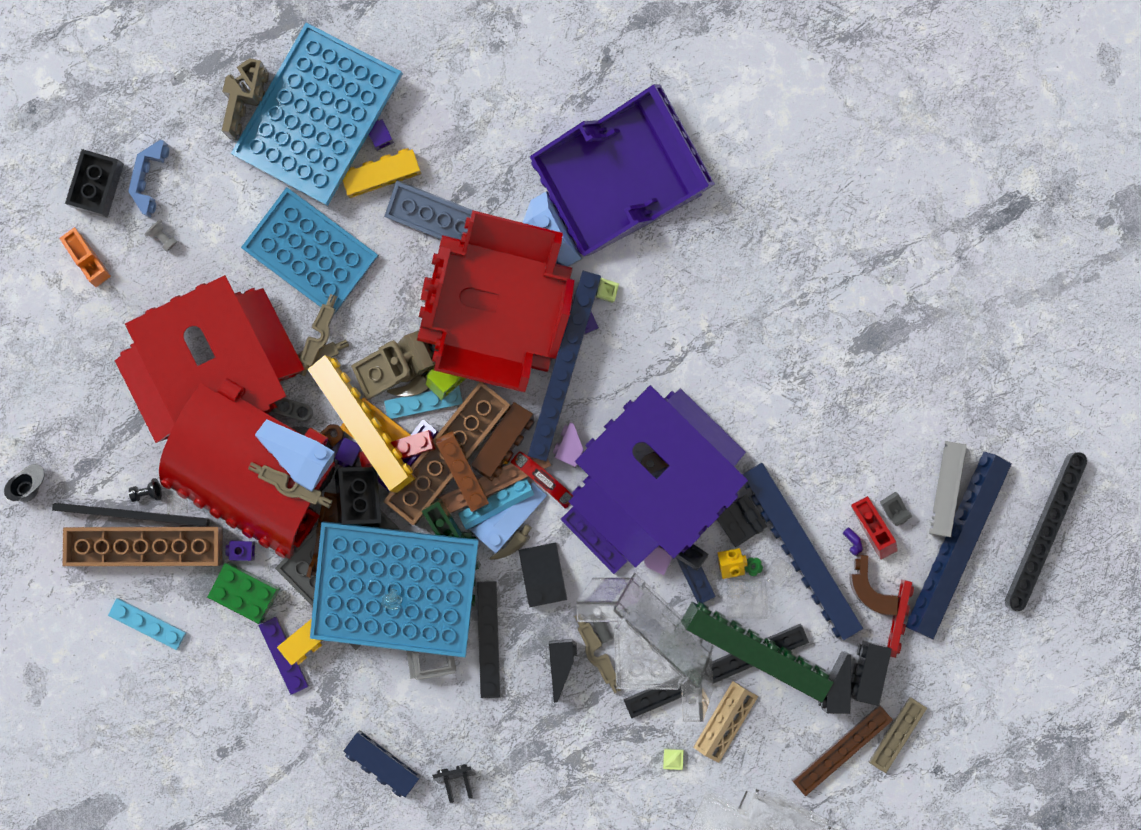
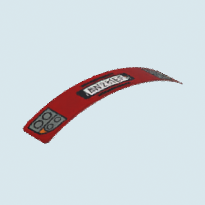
[511,451,573,509]

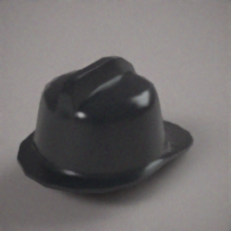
[4,464,45,502]

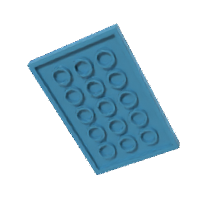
[241,187,379,315]

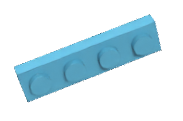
[384,385,463,419]
[458,478,534,530]
[108,598,186,650]

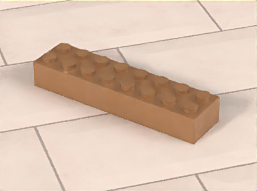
[383,382,511,526]
[62,527,223,566]

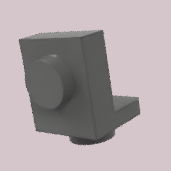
[880,492,912,526]

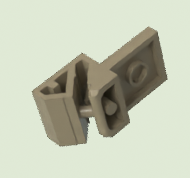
[221,58,269,140]
[351,331,435,400]

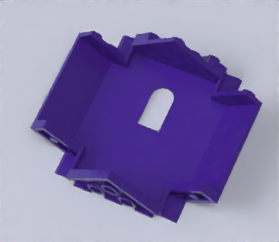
[569,385,748,568]

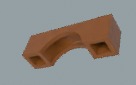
[435,431,489,512]

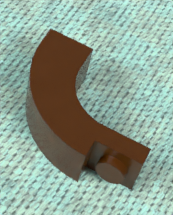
[849,555,898,615]

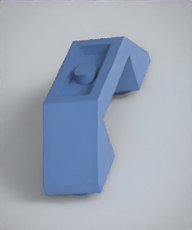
[128,140,169,218]

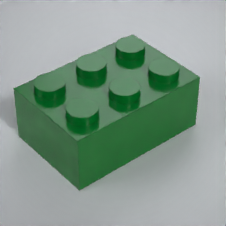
[207,562,280,624]

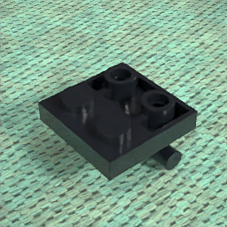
[717,494,768,548]

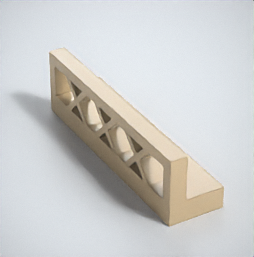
[693,681,758,763]

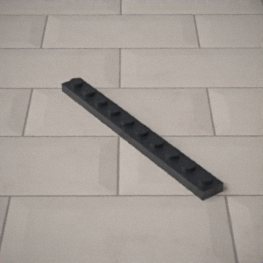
[623,623,809,719]

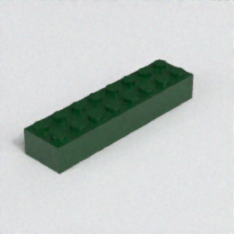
[681,601,834,703]

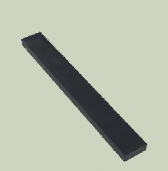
[52,503,210,526]

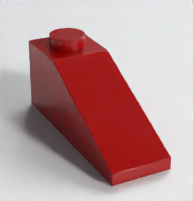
[851,496,898,560]

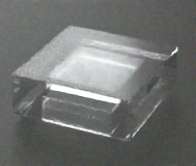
[167,494,188,514]

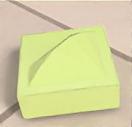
[596,278,619,303]
[663,749,684,770]

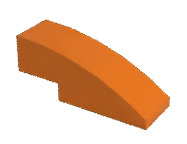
[59,227,111,287]

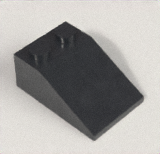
[519,542,567,608]
[549,639,577,703]
[818,651,851,714]

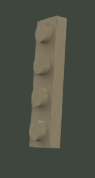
[869,697,927,773]

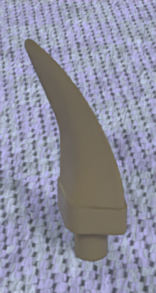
[387,370,431,397]
[489,524,532,560]

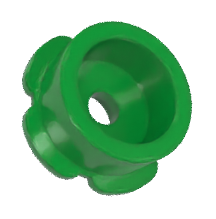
[744,557,763,576]

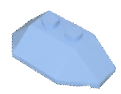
[523,191,582,266]

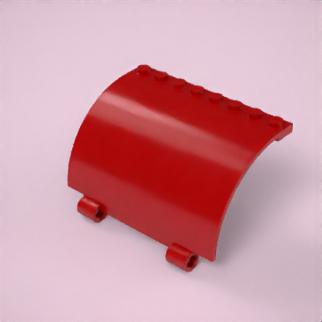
[159,378,335,559]

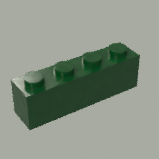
[422,499,481,570]

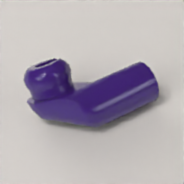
[843,527,863,556]

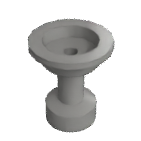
[145,219,177,252]

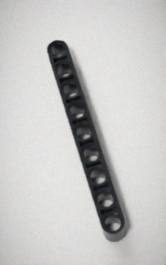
[1005,452,1087,611]

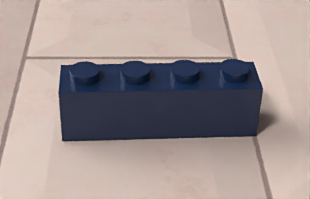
[343,730,421,798]

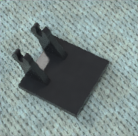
[432,764,476,803]

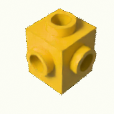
[717,548,747,579]

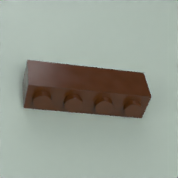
[471,402,535,481]

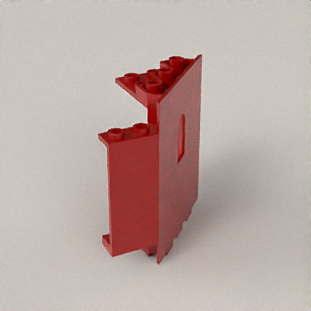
[417,210,575,392]
[114,275,305,443]

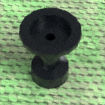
[129,478,162,502]

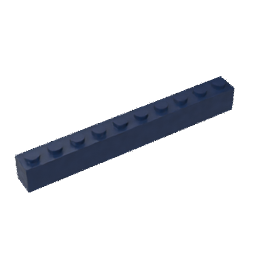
[528,270,601,462]
[906,452,1012,640]
[742,463,863,641]

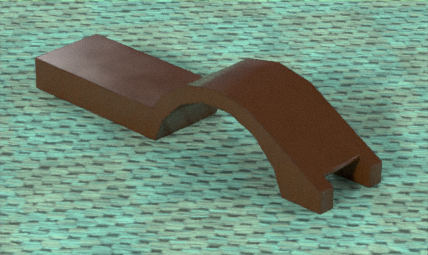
[306,492,338,578]

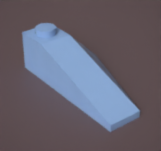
[255,419,334,492]
[470,483,547,553]

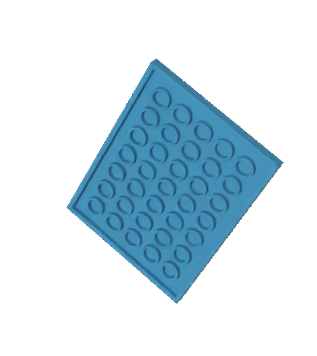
[231,23,403,206]
[310,521,479,657]

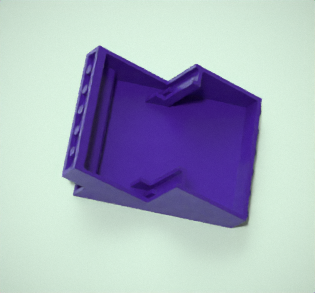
[529,84,715,257]

